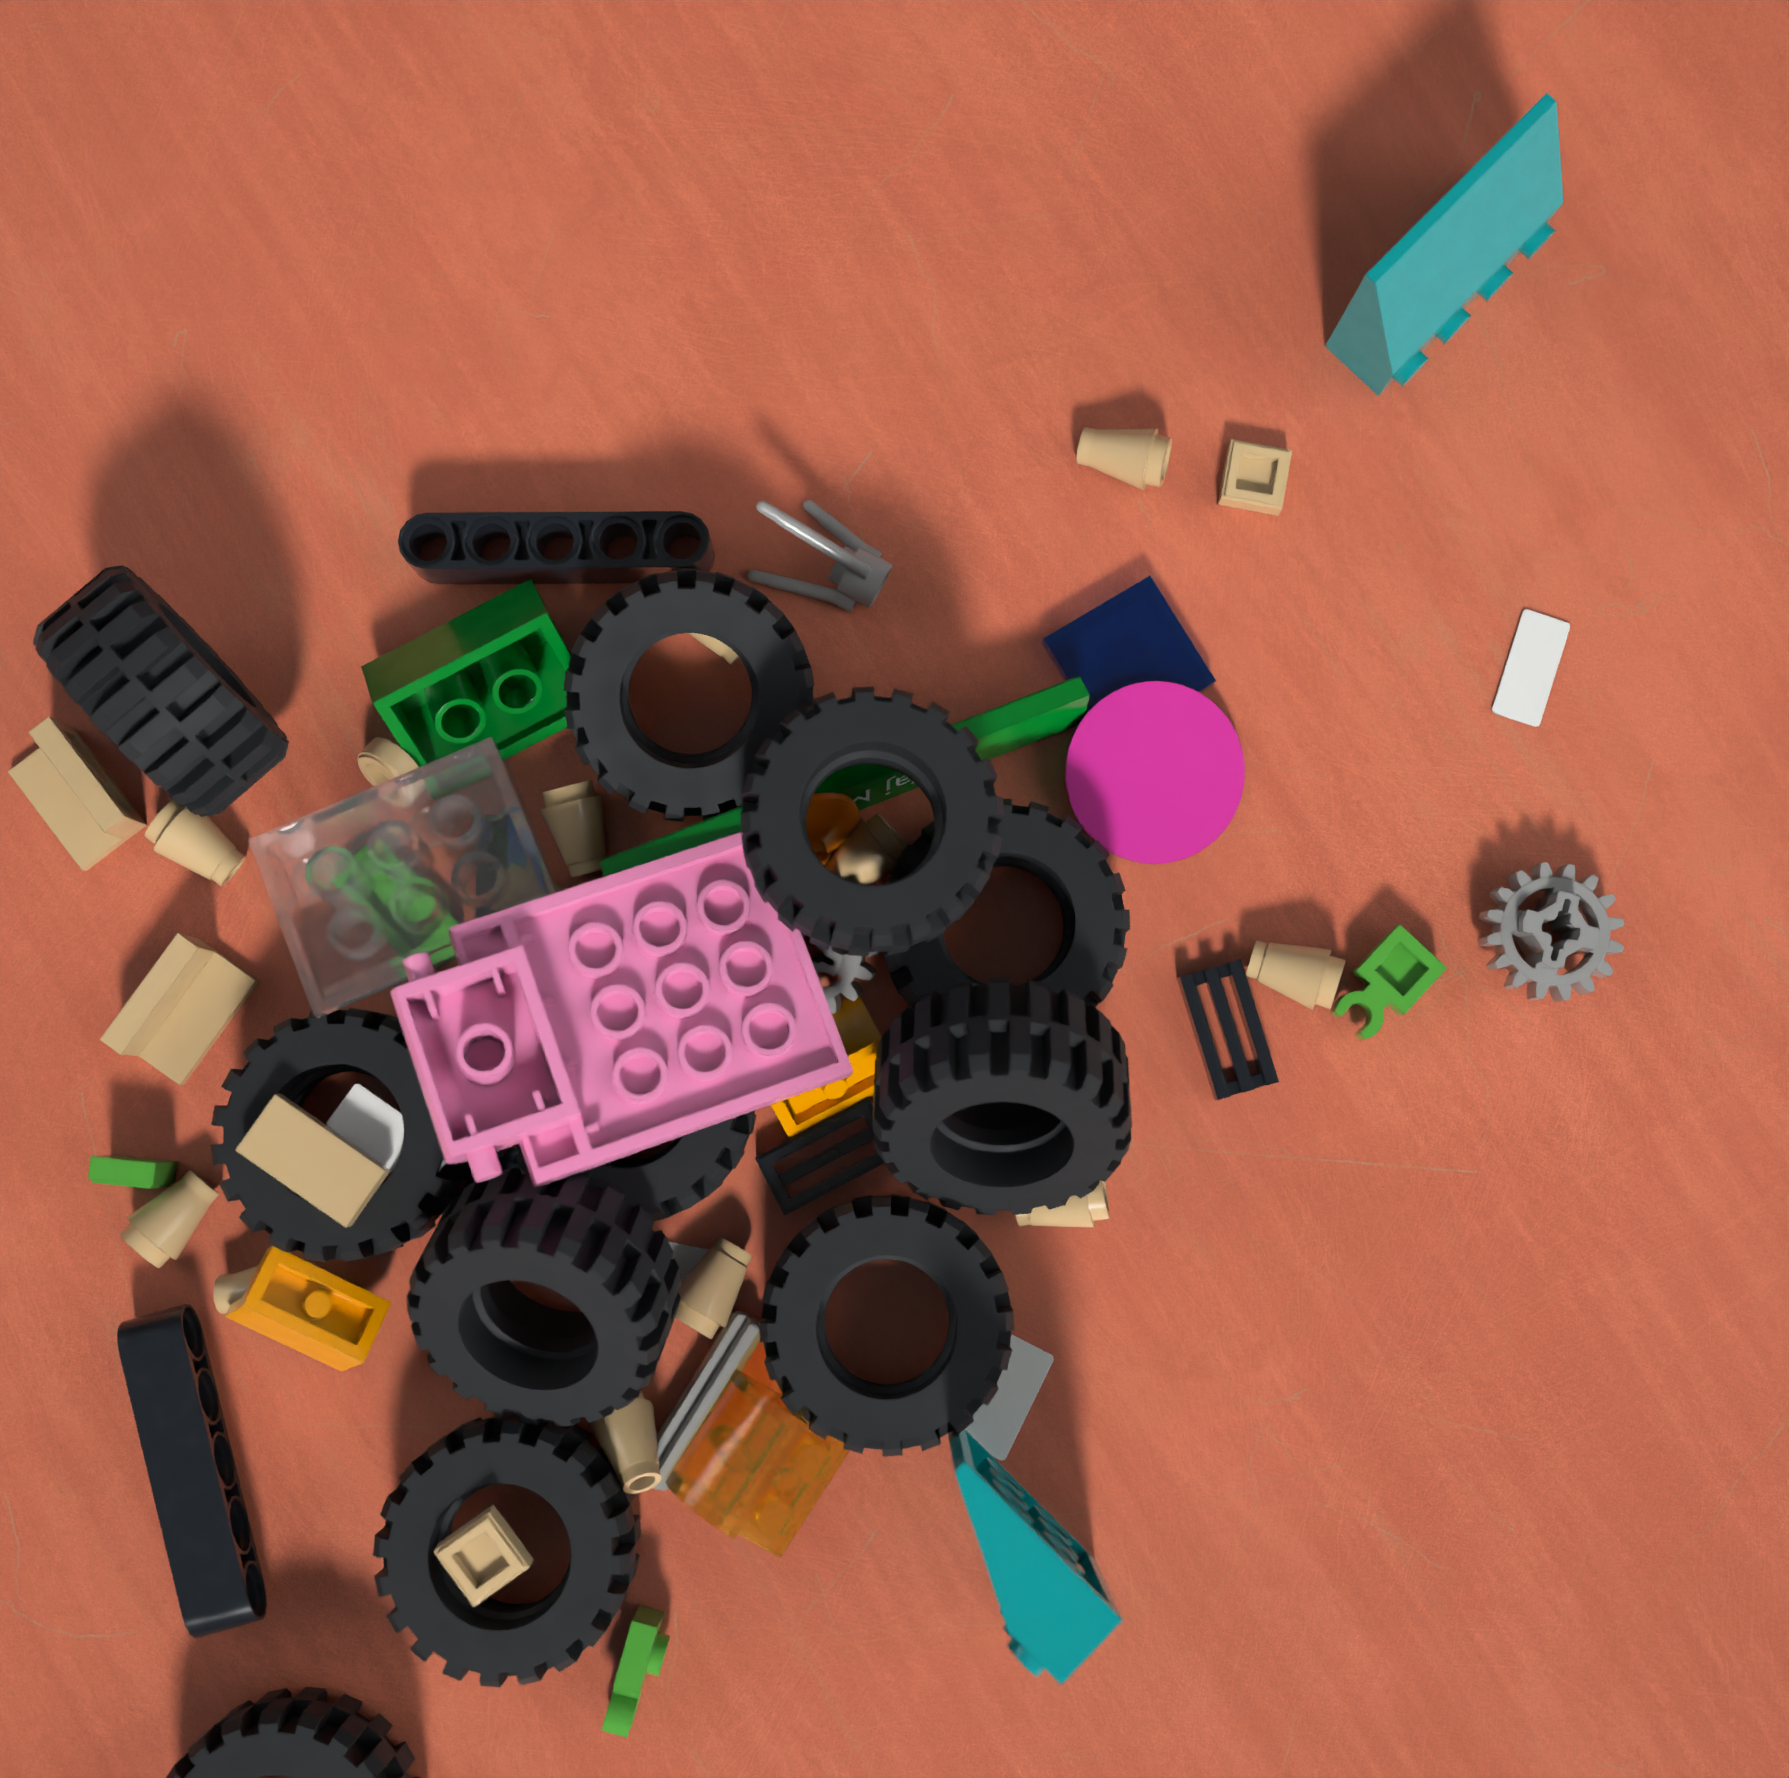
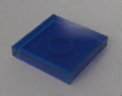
[1042,576,1216,714]

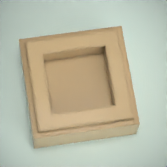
[1217,439,1292,516]
[433,1504,533,1607]

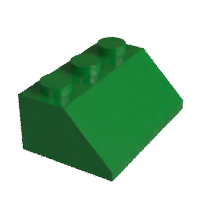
[361,579,572,797]

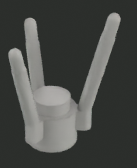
[747,500,893,612]

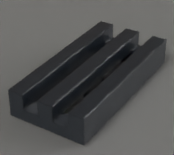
[1177,959,1279,1100]
[755,1099,885,1216]

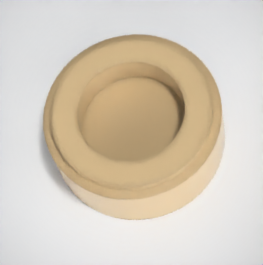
[357,737,422,799]

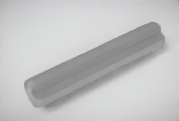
[653,1311,760,1491]

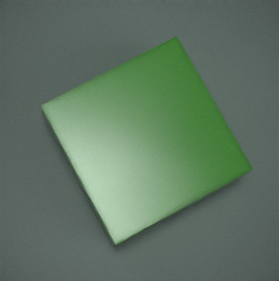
[88,1155,178,1189]

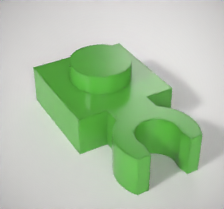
[1330,924,1447,1040]
[601,1605,670,1738]

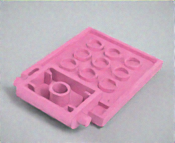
[390,832,853,1188]

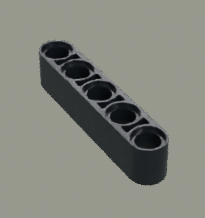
[398,511,715,584]
[117,1304,267,1638]

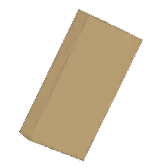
[235,1094,391,1228]

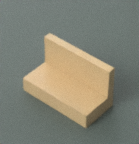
[8,717,147,871]
[100,933,259,1085]

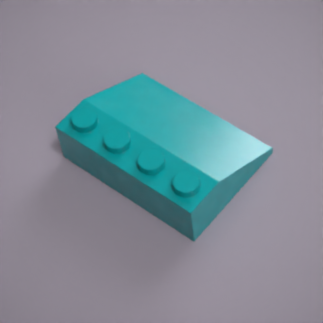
[1325,93,1564,396]
[948,1429,1123,1685]

